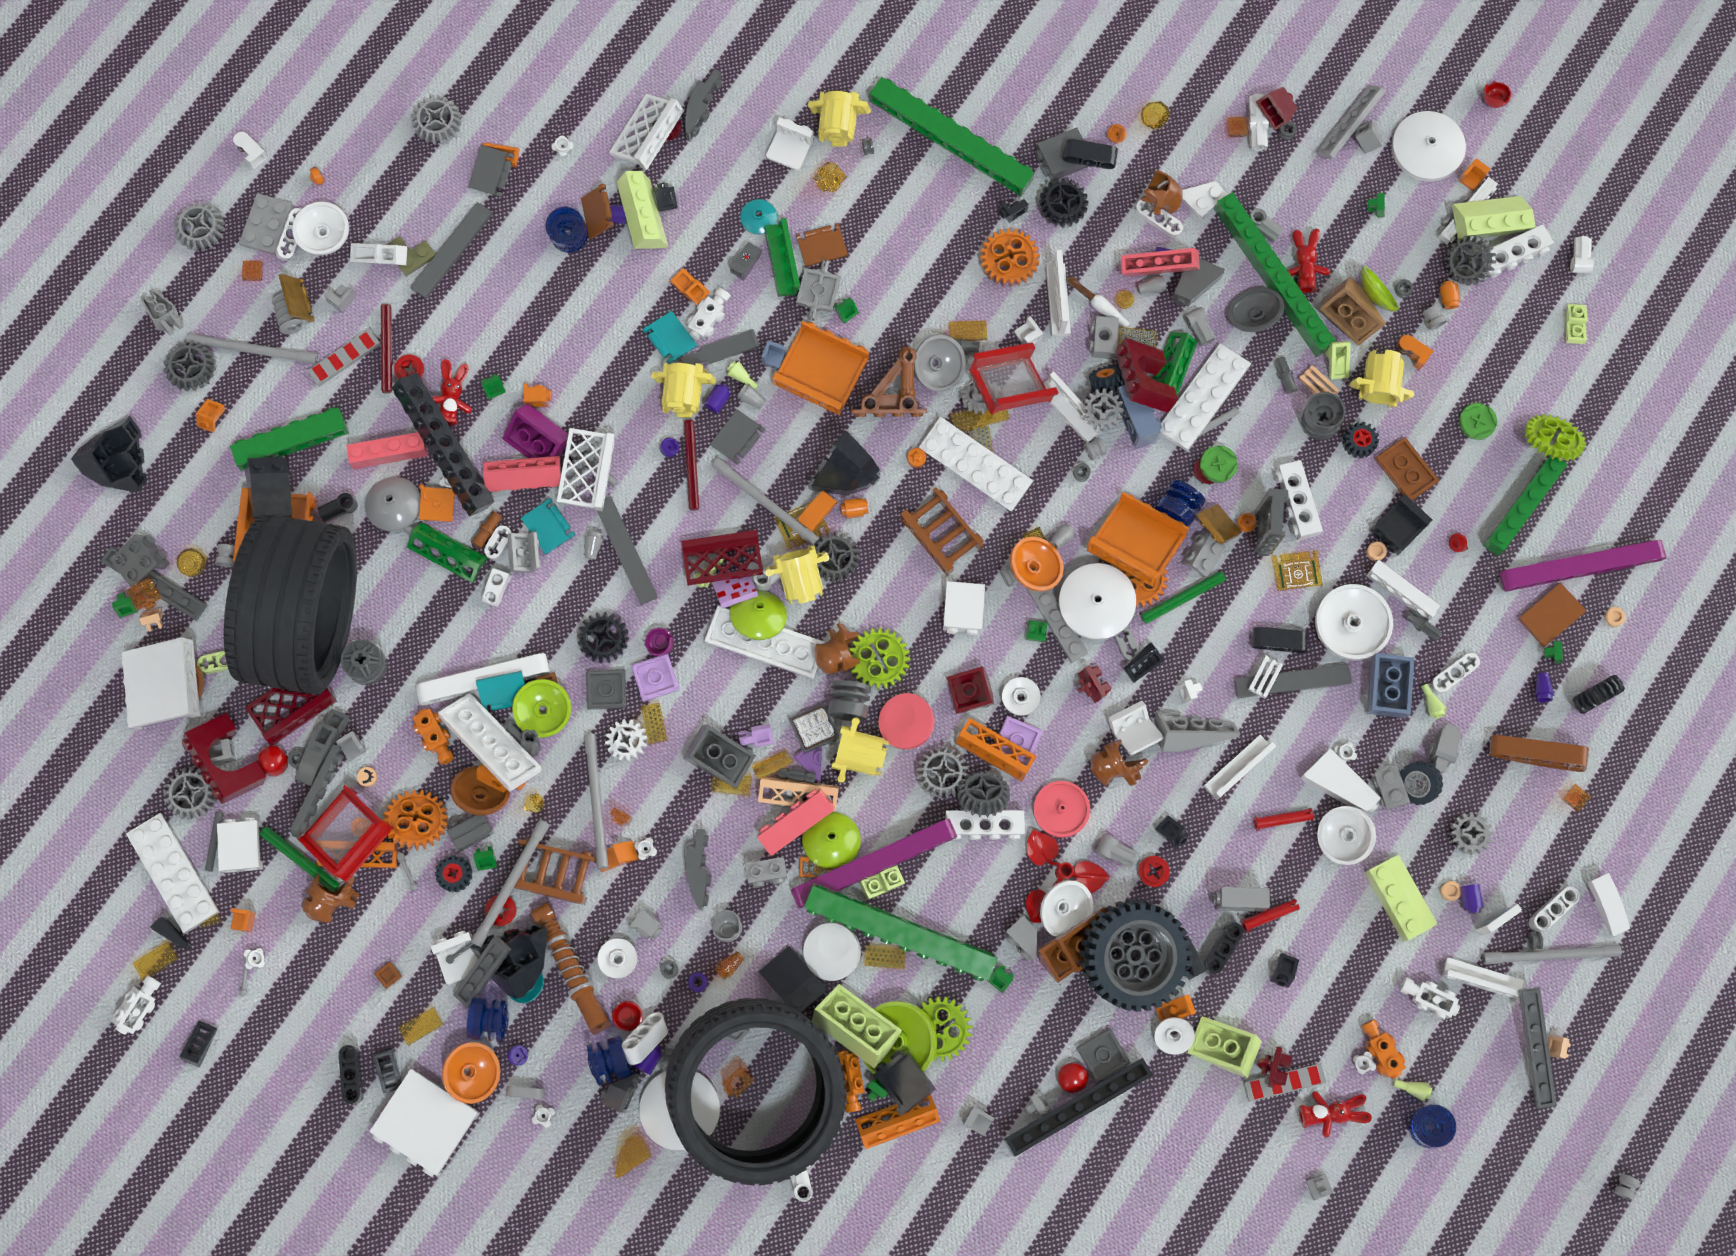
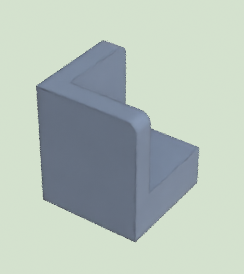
[761,340,786,370]

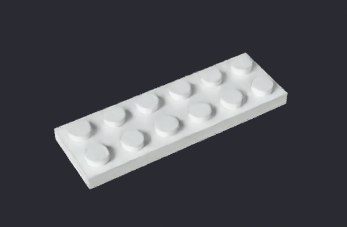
[1159,344,1251,452]
[919,417,1033,512]
[705,606,826,680]
[438,693,541,792]
[126,813,220,934]

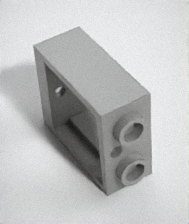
[1212,887,1270,912]

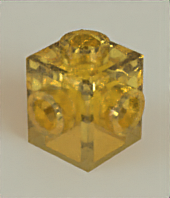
[813,162,847,193]

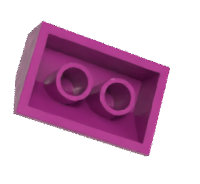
[502,404,569,458]

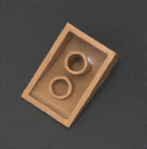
[1319,277,1386,346]

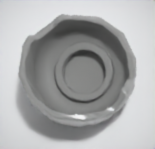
[712,910,742,942]

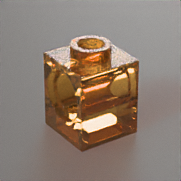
[126,578,162,611]
[723,1066,754,1098]

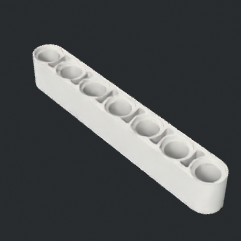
[415,653,550,705]

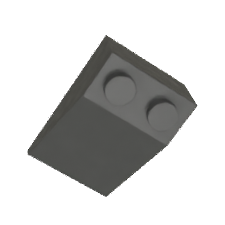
[683,725,756,789]

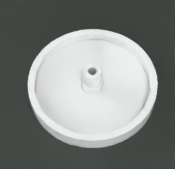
[803,923,861,981]

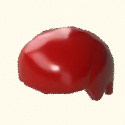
[1483,81,1512,108]
[256,745,289,777]
[612,1001,643,1031]
[1057,1062,1089,1093]

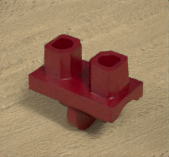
[1077,665,1111,703]
[1257,1047,1292,1088]

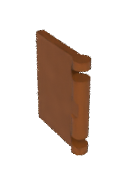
[581,184,614,239]
[796,223,848,267]

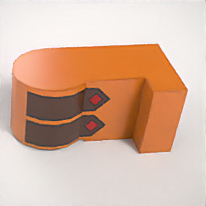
[1396,335,1434,370]

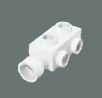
[687,288,730,340]
[111,975,161,1035]
[1399,977,1460,1020]

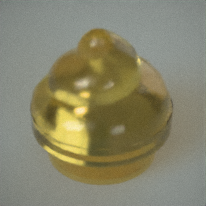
[524,793,545,813]

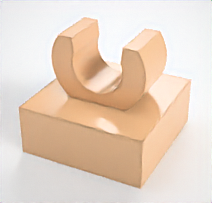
[139,608,163,632]
[1548,1035,1571,1059]

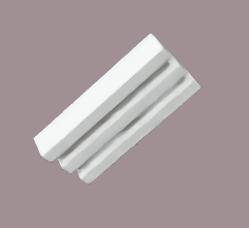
[1248,656,1283,699]

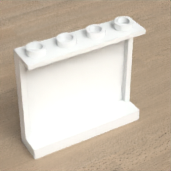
[122,637,200,730]
[369,1069,480,1177]

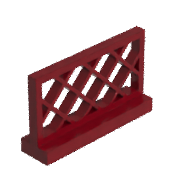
[681,530,764,586]
[245,688,337,746]

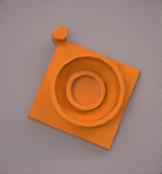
[419,484,455,522]

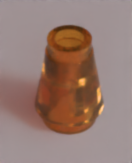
[715,951,744,980]

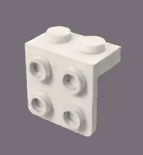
[766,117,813,171]
[1108,701,1163,755]
[431,931,478,985]

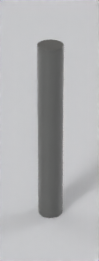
[205,812,223,872]

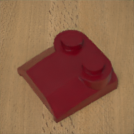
[946,666,994,714]

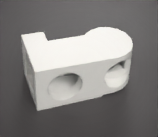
[233,132,268,169]
[482,568,512,607]

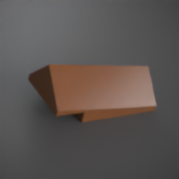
[1038,907,1124,983]

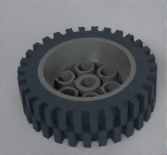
[1080,900,1192,1012]

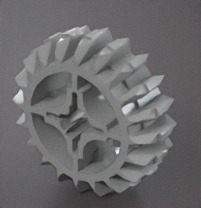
[411,95,462,145]
[173,202,225,252]
[916,746,969,799]
[163,767,217,820]

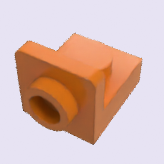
[196,399,225,432]

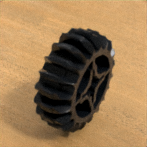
[1039,178,1089,228]
[577,612,629,664]
[1572,675,1625,714]

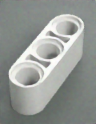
[1529,887,1580,932]
[622,1012,668,1065]

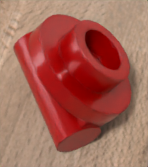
[1449,532,1469,552]

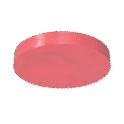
[879,693,935,750]
[1033,781,1090,838]

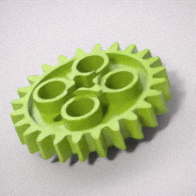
[1524,414,1586,461]
[849,627,910,690]
[919,996,973,1062]

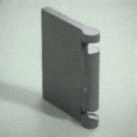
[468,145,515,197]
[710,410,765,465]

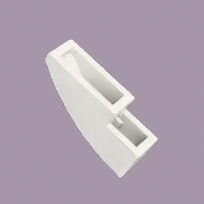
[350,243,407,265]
[1587,873,1630,937]

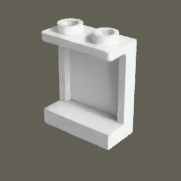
[943,581,985,636]
[217,818,263,873]

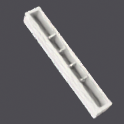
[1438,177,1498,245]

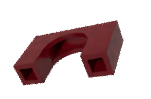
[1115,338,1178,413]
[182,713,266,804]

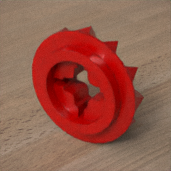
[394,354,424,379]
[1138,856,1170,888]
[485,895,517,926]

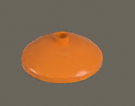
[1010,537,1064,592]
[442,1042,500,1104]

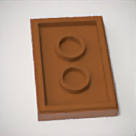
[1374,437,1440,501]
[1518,583,1586,648]

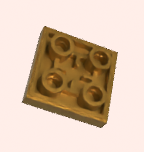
[1197,504,1242,545]

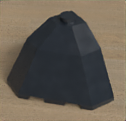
[71,416,147,493]
[809,430,880,496]
[470,923,548,999]

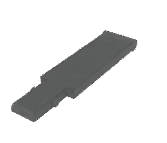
[680,329,760,365]

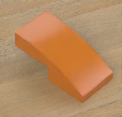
[670,268,711,306]
[797,491,838,532]

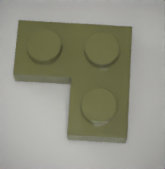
[386,236,436,277]

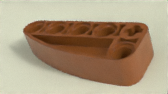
[1489,735,1589,772]

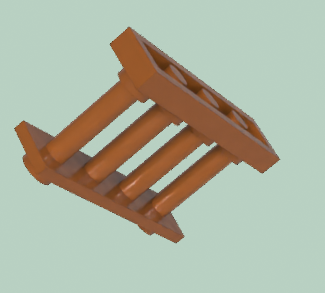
[900,487,984,576]
[514,837,596,905]

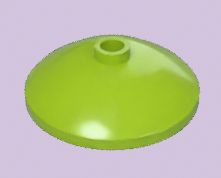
[1360,265,1399,312]
[729,590,787,640]
[512,679,571,738]
[802,812,861,869]

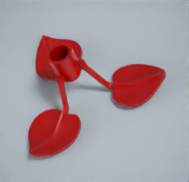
[1025,830,1110,923]

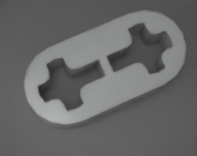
[1114,627,1140,662]
[506,1086,545,1099]

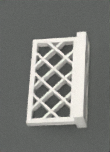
[609,94,684,170]
[1046,250,1071,337]
[557,428,615,511]

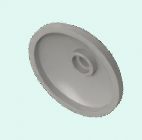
[914,335,966,391]
[365,477,421,532]

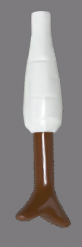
[1066,276,1130,328]

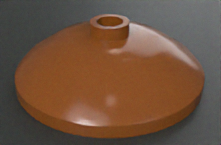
[451,766,510,815]

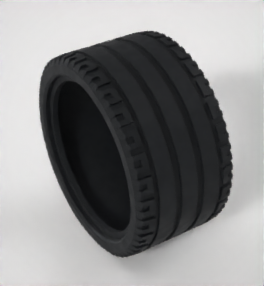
[223,514,357,694]
[665,998,847,1186]

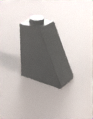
[1171,258,1225,307]

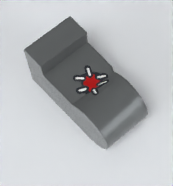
[730,242,762,280]

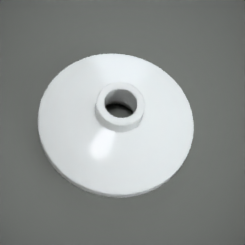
[1002,677,1041,716]
[598,939,638,979]
[1154,1017,1195,1055]

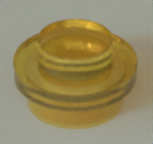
[1116,291,1134,309]

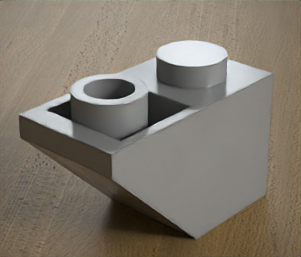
[1005,916,1037,962]

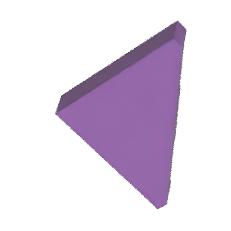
[794,747,822,783]

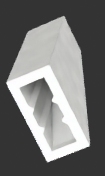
[1300,748,1381,813]

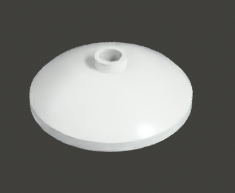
[292,202,349,255]
[1317,806,1376,865]
[1040,880,1093,937]

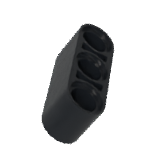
[1063,139,1118,169]
[1252,627,1308,653]
[1204,922,1244,975]
[338,1045,364,1104]

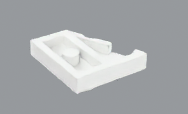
[1182,181,1228,220]

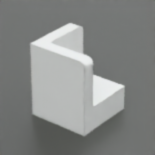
[1014,316,1043,344]

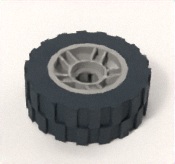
[1400,761,1443,805]

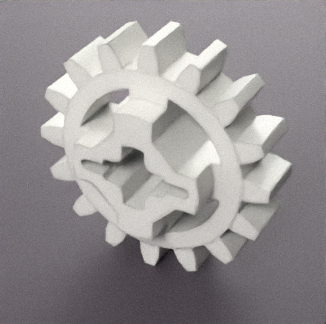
[605,719,648,762]

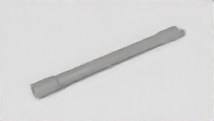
[186,333,318,364]
[712,458,820,546]
[584,734,609,869]
[471,819,550,947]
[1482,945,1622,965]

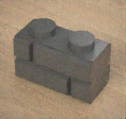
[446,814,494,853]

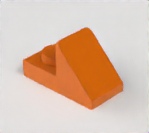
[595,841,639,872]
[1155,994,1196,1022]

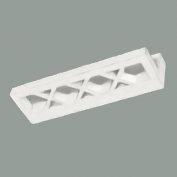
[1043,372,1102,443]
[1366,560,1440,620]
[1203,735,1276,801]
[1441,958,1524,1000]

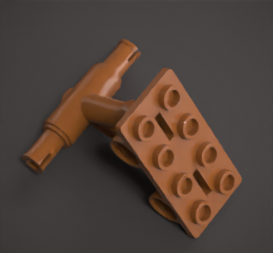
[851,346,927,417]

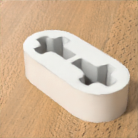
[484,526,511,561]

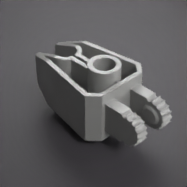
[141,290,183,336]
[1428,723,1461,774]

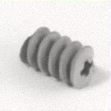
[272,292,302,334]

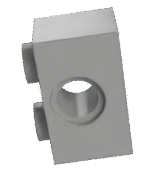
[1089,316,1119,359]

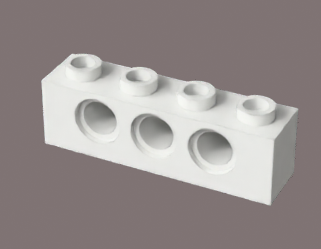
[1480,224,1554,279]
[1275,460,1323,541]
[945,810,1025,840]

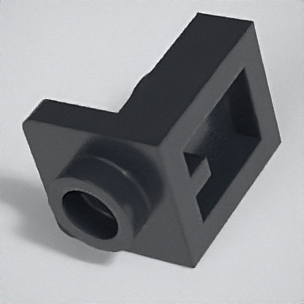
[653,183,678,212]
[998,199,1029,223]
[1155,815,1189,850]
[1270,953,1299,988]

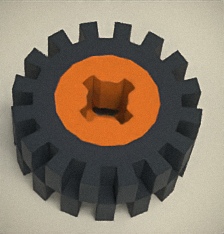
[1089,365,1125,394]

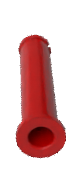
[1253,808,1314,832]
[1240,898,1300,933]

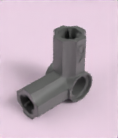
[505,723,541,757]

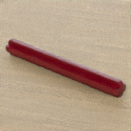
[381,304,392,394]
[684,419,699,511]

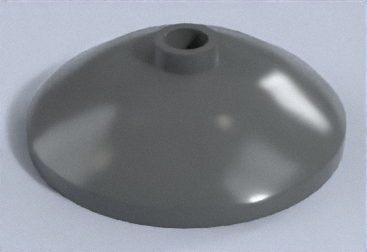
[1228,288,1284,332]

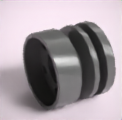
[1301,392,1346,440]
[341,640,387,686]
[827,680,871,722]

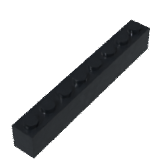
[1003,1058,1153,1157]

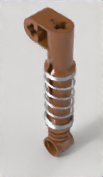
[530,902,612,1035]

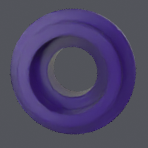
[688,972,708,993]

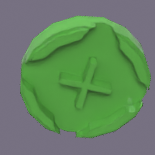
[1459,403,1498,440]
[1200,446,1238,483]

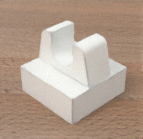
[1177,680,1203,704]

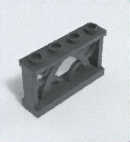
[1253,488,1288,556]

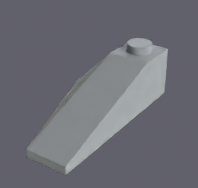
[1155,710,1240,753]

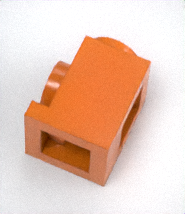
[523,383,552,407]

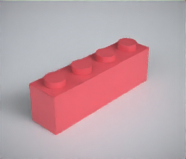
[1121,248,1200,277]
[346,432,428,469]
[483,456,562,492]
[757,789,835,856]

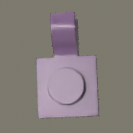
[738,723,774,747]

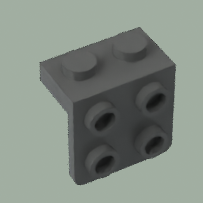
[111,534,170,587]

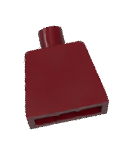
[1256,87,1297,130]

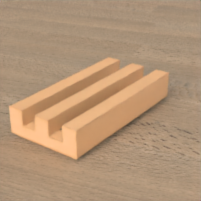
[1299,365,1339,394]

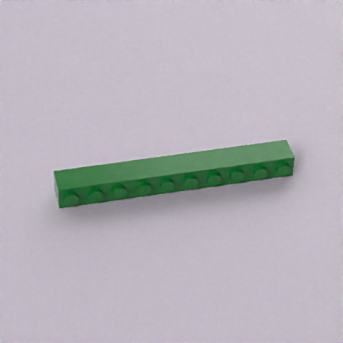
[869,77,1035,196]
[1214,192,1336,358]
[804,883,998,981]

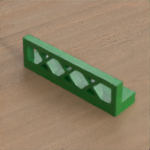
[764,218,800,297]
[1153,332,1198,407]
[407,522,488,583]

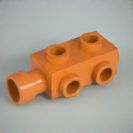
[412,708,455,765]
[1361,1019,1406,1079]
[837,1050,865,1113]

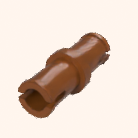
[471,511,502,549]

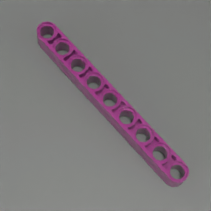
[1499,540,1667,592]
[790,818,958,908]

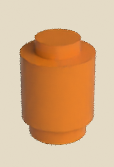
[1439,281,1461,309]
[840,498,869,519]

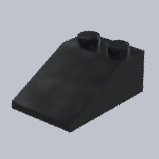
[245,457,292,519]
[759,946,827,1013]

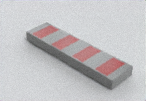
[307,328,381,387]
[1243,1063,1326,1102]

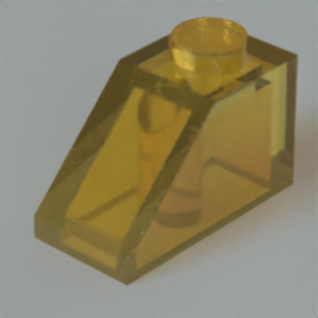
[615,1135,653,1179]

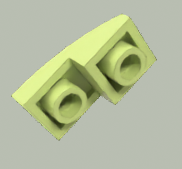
[1566,304,1588,344]
[859,866,905,900]

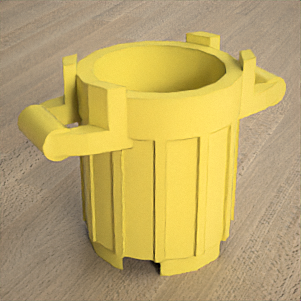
[808,91,871,147]
[1350,350,1414,408]
[651,363,716,418]
[765,545,829,604]
[832,717,889,782]

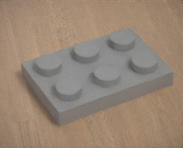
[239,193,294,256]

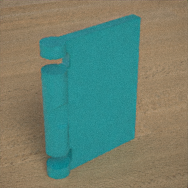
[643,311,697,364]
[521,498,576,555]
[476,671,525,711]

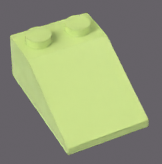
[1188,1016,1262,1078]

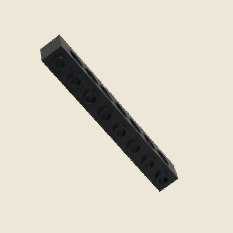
[391,372,495,517]

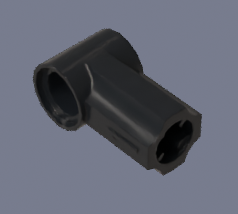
[317,493,358,523]

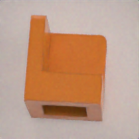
[1459,158,1491,191]
[230,908,256,933]

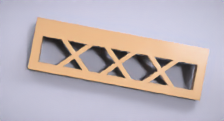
[758,776,839,812]

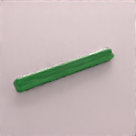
[1141,571,1226,624]
[260,827,340,893]

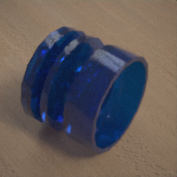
[545,206,589,253]
[1155,480,1206,527]
[467,997,509,1042]
[587,1035,632,1086]
[1408,1104,1456,1149]

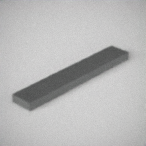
[410,202,493,299]
[596,496,658,605]
[100,546,208,621]
[1234,664,1352,699]
[1519,987,1557,1109]

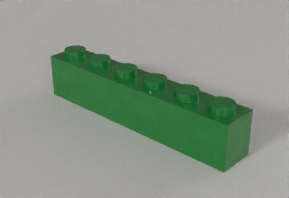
[229,407,349,471]
[1482,455,1568,556]

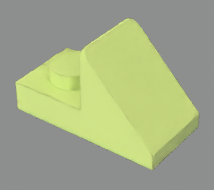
[1325,341,1351,379]

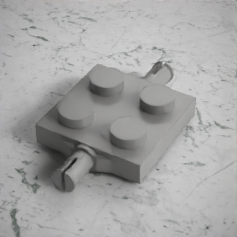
[796,259,841,321]

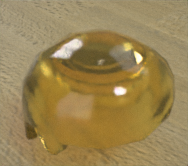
[1140,101,1170,130]
[176,547,207,577]

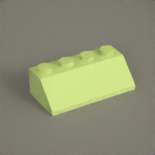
[616,171,668,249]
[1452,196,1536,240]
[1364,855,1438,942]
[812,984,902,1068]

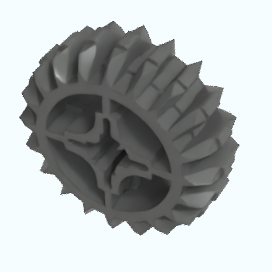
[1446,235,1497,286]
[164,341,216,391]
[815,532,860,583]
[957,771,1010,818]

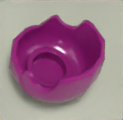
[644,627,674,657]

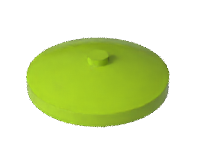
[863,1001,937,1074]

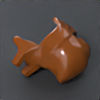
[1141,170,1183,215]
[814,623,860,675]
[1090,739,1148,786]
[301,875,359,923]

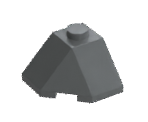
[600,1074,641,1113]

